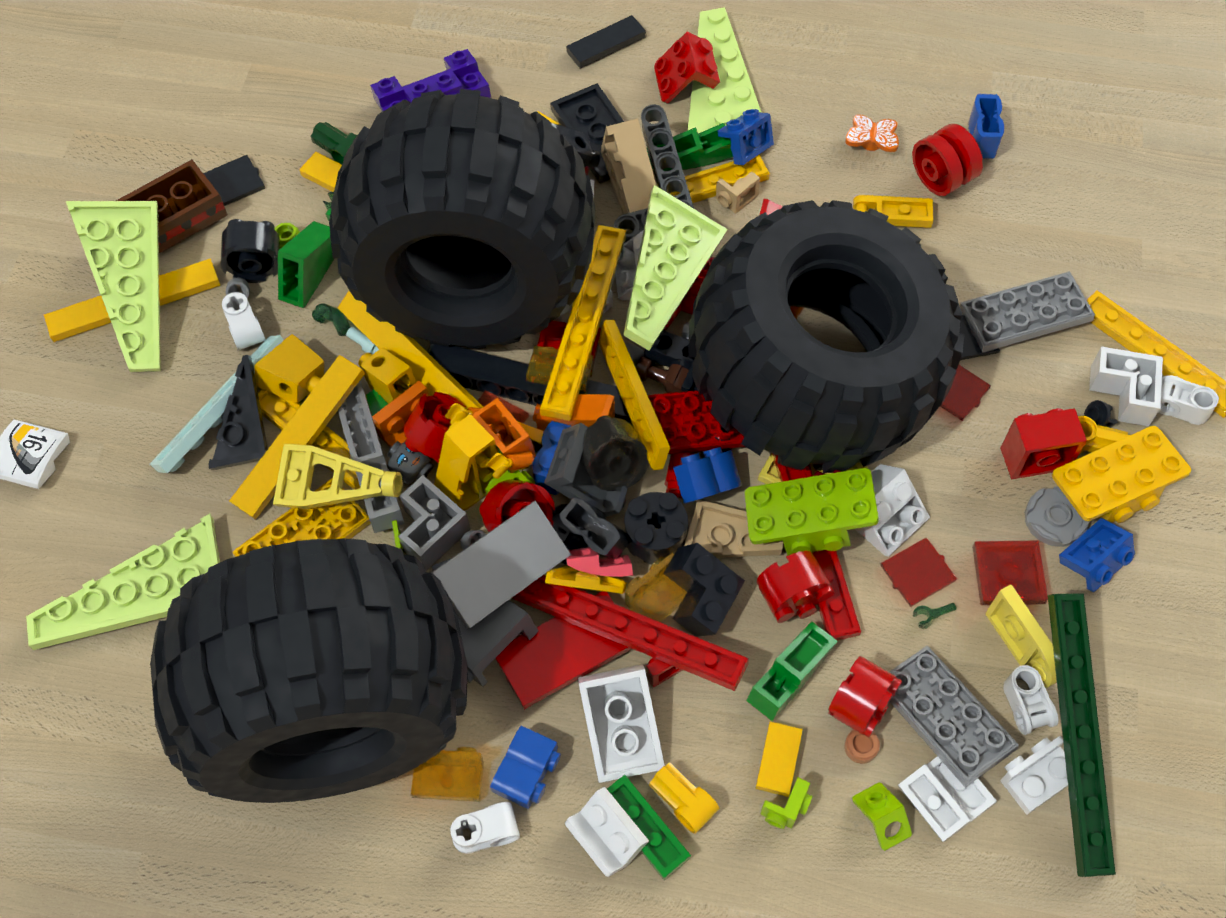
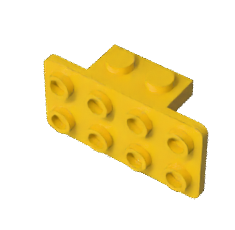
[1052,426,1191,523]

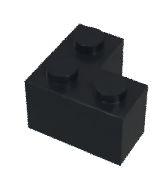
[663,543,745,637]

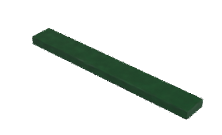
[1047,593,1116,877]

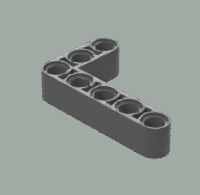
[614,104,694,243]

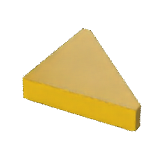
[545,566,627,594]

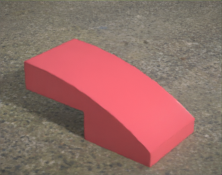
[566,547,633,577]

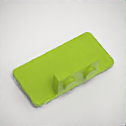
[745,468,879,556]

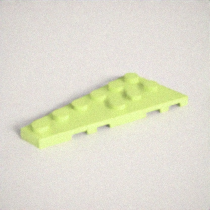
[688,7,761,133]
[623,185,728,351]
[66,201,161,372]
[26,514,220,650]

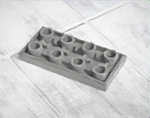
[960,271,1095,353]
[432,501,571,629]
[890,645,1019,788]

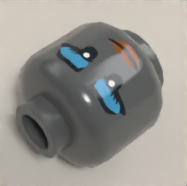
[387,441,434,485]

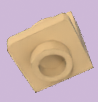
[716,172,760,214]

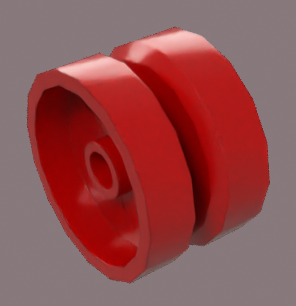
[912,124,983,196]

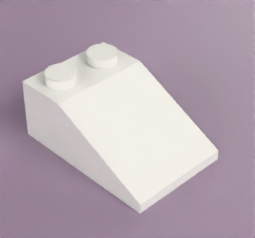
[578,664,665,783]

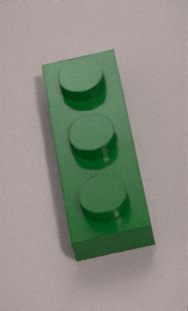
[607,774,691,880]

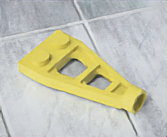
[273,444,403,509]

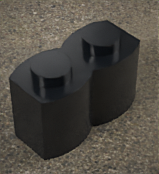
[559,498,630,559]

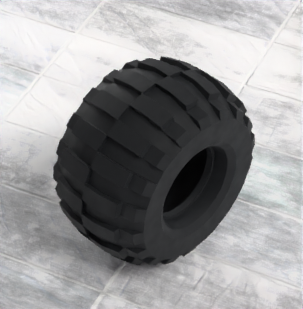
[329,89,596,349]
[689,200,964,473]
[150,538,468,803]

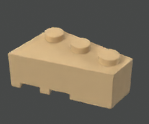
[601,118,656,214]

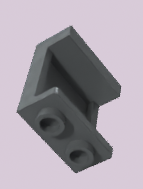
[544,423,636,517]
[457,600,538,687]

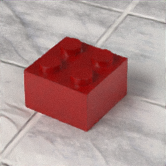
[1000,408,1087,480]

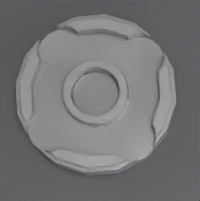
[1024,487,1090,547]

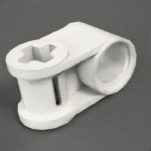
[222,292,266,351]
[1158,375,1219,425]
[1003,665,1058,735]
[450,802,520,854]

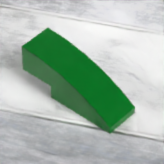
[646,123,733,172]
[746,621,838,722]

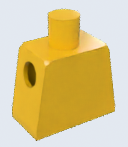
[254,334,324,403]
[358,348,416,404]

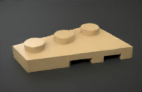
[684,500,784,558]

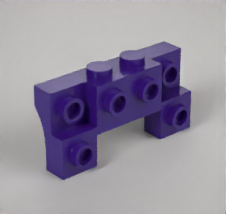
[370,49,492,112]

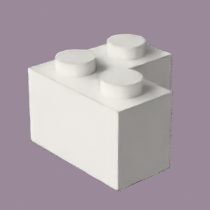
[1089,347,1163,426]

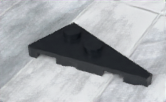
[208,355,268,470]

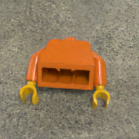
[445,398,536,479]

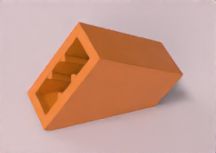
[533,394,615,450]

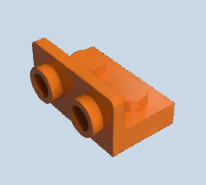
[372,381,429,447]

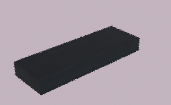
[566,15,646,69]

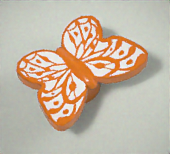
[845,115,899,152]

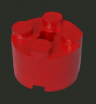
[404,392,466,463]
[479,479,555,532]
[757,551,835,623]
[828,656,902,738]

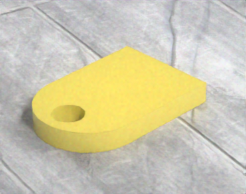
[985,585,1057,688]

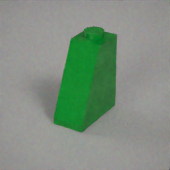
[278,221,335,308]

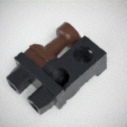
[636,330,698,393]

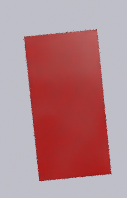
[648,391,745,454]
[495,591,632,710]

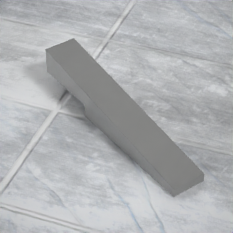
[338,380,405,533]

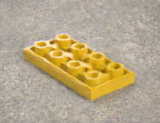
[232,478,371,557]

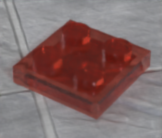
[972,540,1048,605]

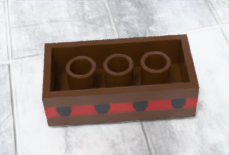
[116,159,228,253]

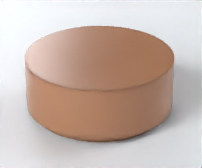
[844,730,880,764]

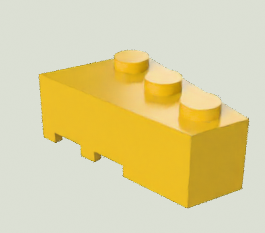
[434,414,497,511]

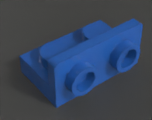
[717,109,774,165]
[1059,518,1135,592]

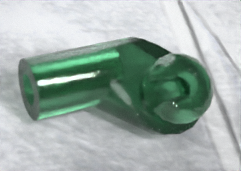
[312,303,351,336]

